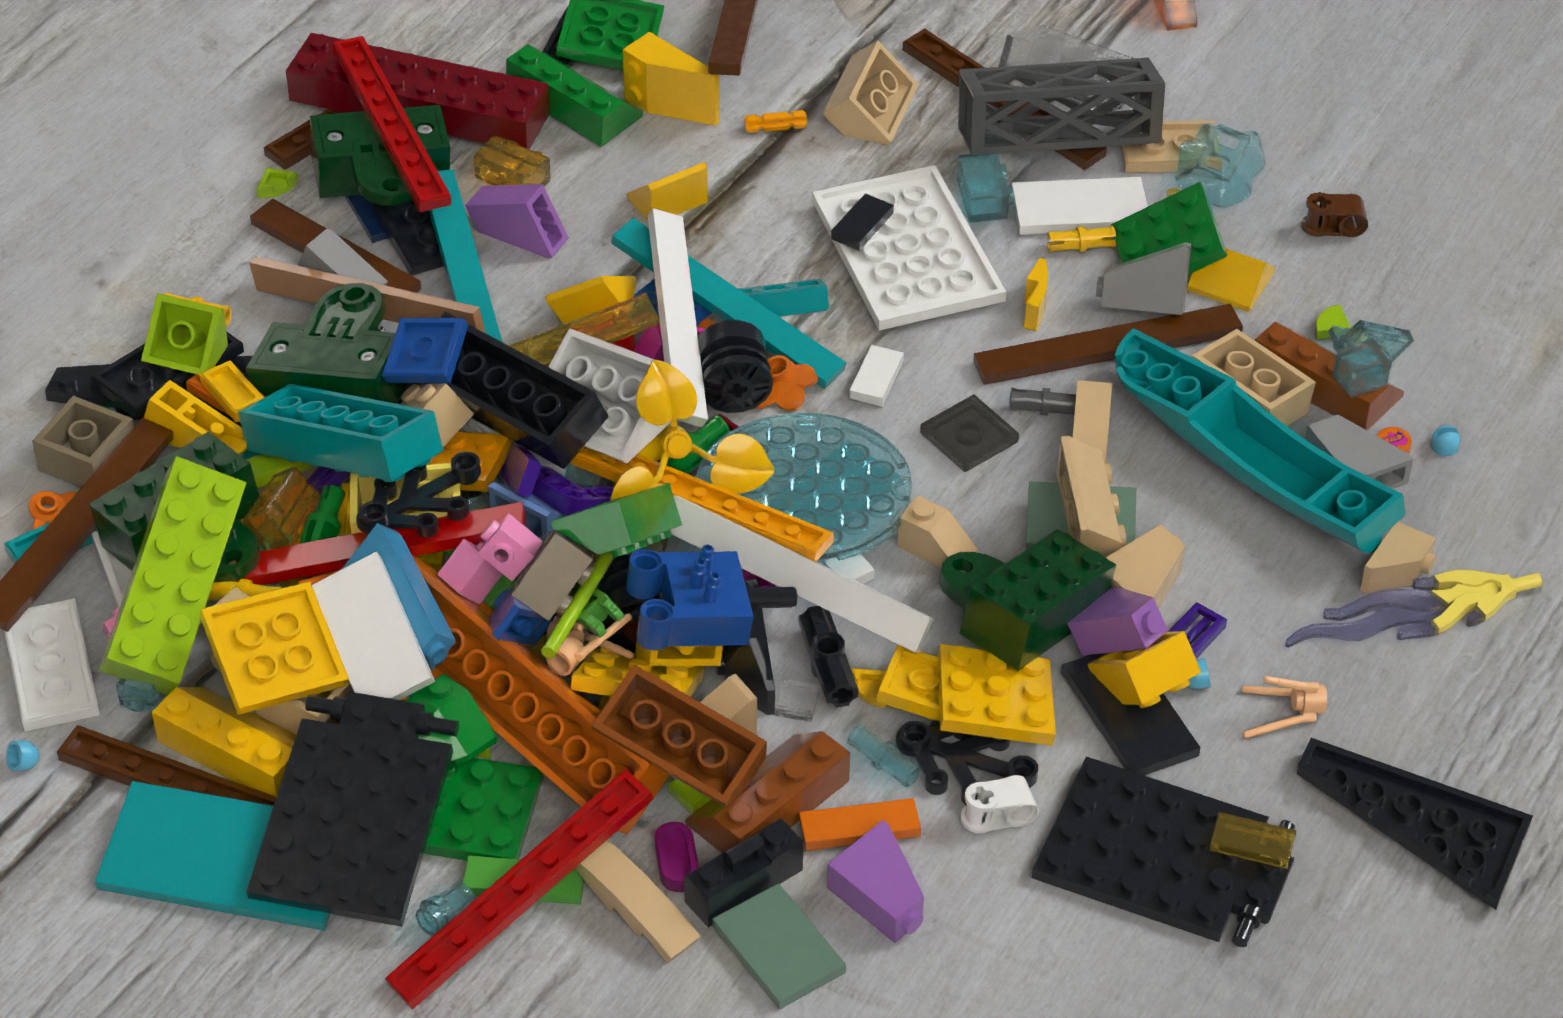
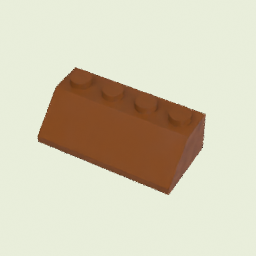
[1255,322,1404,430]
[591,664,767,807]
[685,731,850,853]

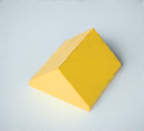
[626,162,708,221]
[1187,248,1275,312]
[545,276,637,329]

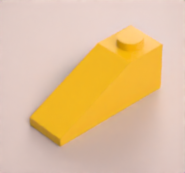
[144,380,248,455]

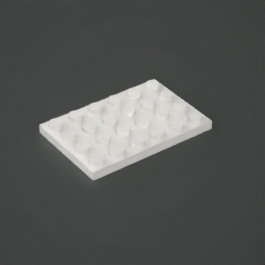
[812,165,1006,331]

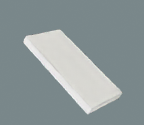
[1011,177,1148,235]
[312,552,435,700]
[5,598,100,732]

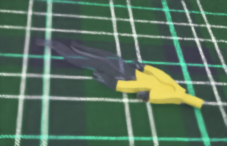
[1285,570,1542,648]

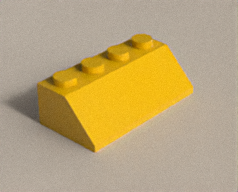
[152,687,296,797]

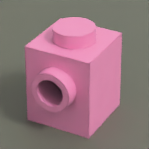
[478,513,543,581]
[437,539,503,605]

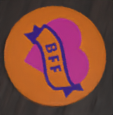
[1377,427,1412,454]

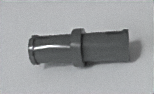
[1009,387,1076,416]

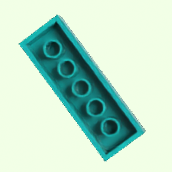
[238,384,443,482]

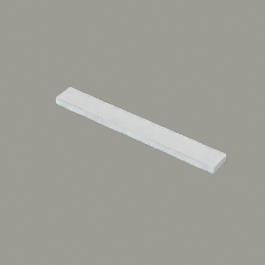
[648,208,708,427]
[671,495,934,653]

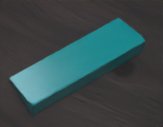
[739,279,829,316]

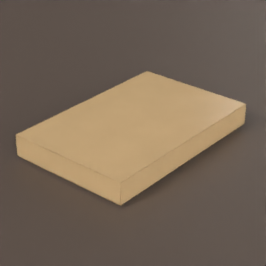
[1121,120,1223,173]

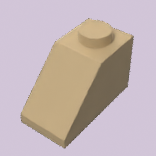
[897,495,978,572]
[1360,522,1437,593]

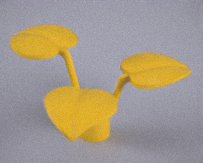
[610,360,774,501]

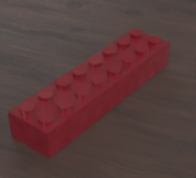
[286,33,550,153]

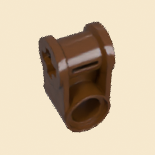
[1301,192,1368,237]

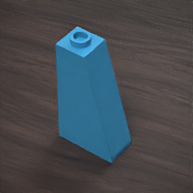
[341,523,456,670]

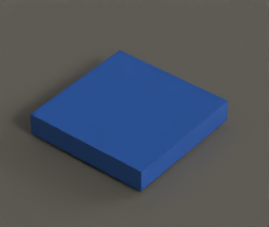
[382,318,468,383]

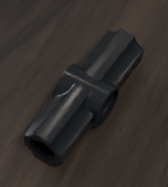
[798,606,858,708]

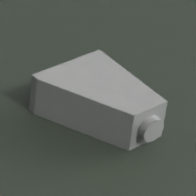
[297,227,388,286]
[1096,243,1191,315]
[1305,414,1413,489]

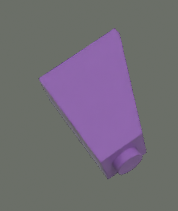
[465,184,569,258]
[1068,587,1168,656]
[827,820,924,943]

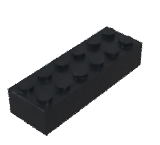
[414,312,609,469]

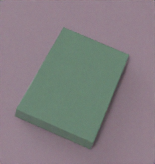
[1026,481,1137,549]
[712,883,846,1010]

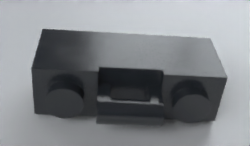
[684,818,803,928]

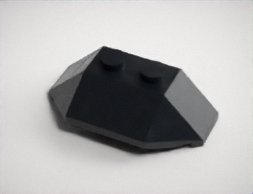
[716,578,775,715]

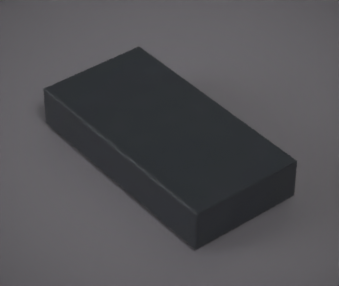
[831,193,894,251]

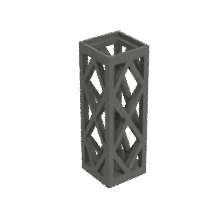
[958,57,1165,156]

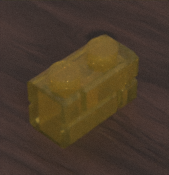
[474,135,551,187]
[242,467,321,550]

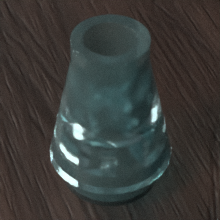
[416,882,474,936]

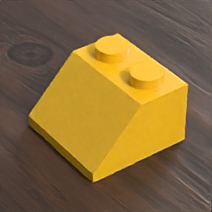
[1087,631,1201,708]

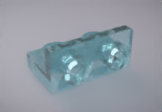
[1328,320,1414,366]

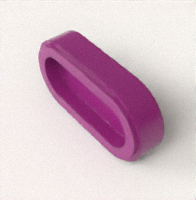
[654,822,699,892]

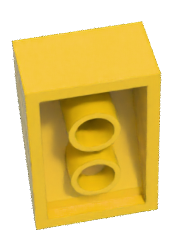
[623,32,720,126]

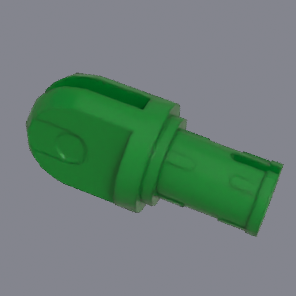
[666,415,730,474]
[300,485,346,544]

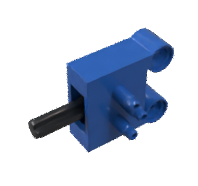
[625,544,798,651]

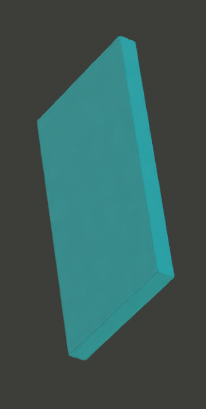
[95,781,331,931]

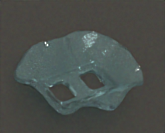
[1175,123,1266,207]

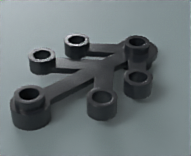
[356,452,481,537]
[895,721,1038,805]

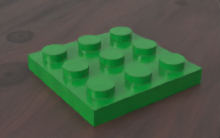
[556,0,664,70]
[1111,181,1227,275]
[424,758,544,861]

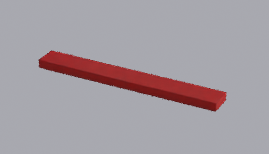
[332,36,451,212]
[235,502,525,585]
[385,769,654,1010]

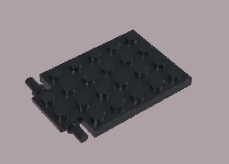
[246,692,459,927]
[1032,756,1295,947]

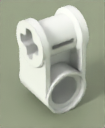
[960,775,1039,834]

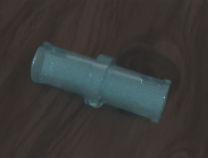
[847,724,921,788]

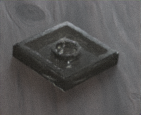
[920,394,1019,472]

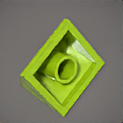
[141,293,228,375]

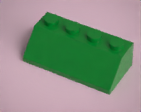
[506,44,643,147]
[551,483,682,558]

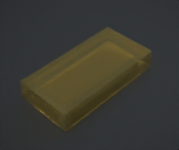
[1210,812,1297,869]

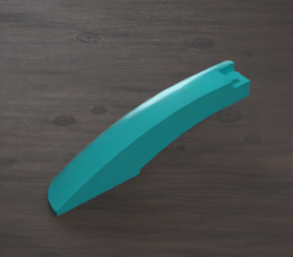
[1115,328,1405,553]

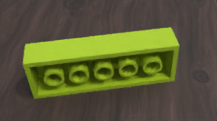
[98,456,247,695]

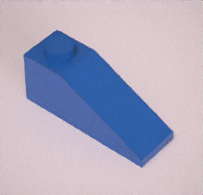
[489,587,556,645]

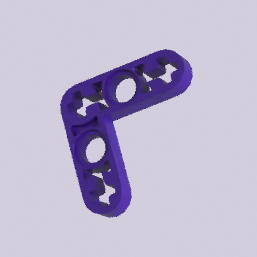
[532,466,614,515]

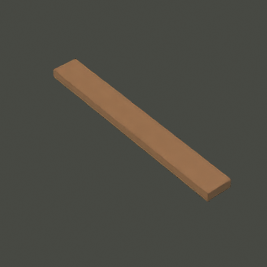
[249,256,485,333]

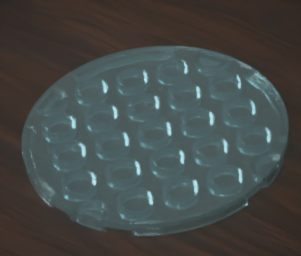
[697,413,912,561]

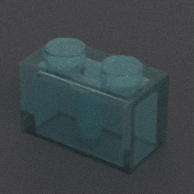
[957,154,1014,223]

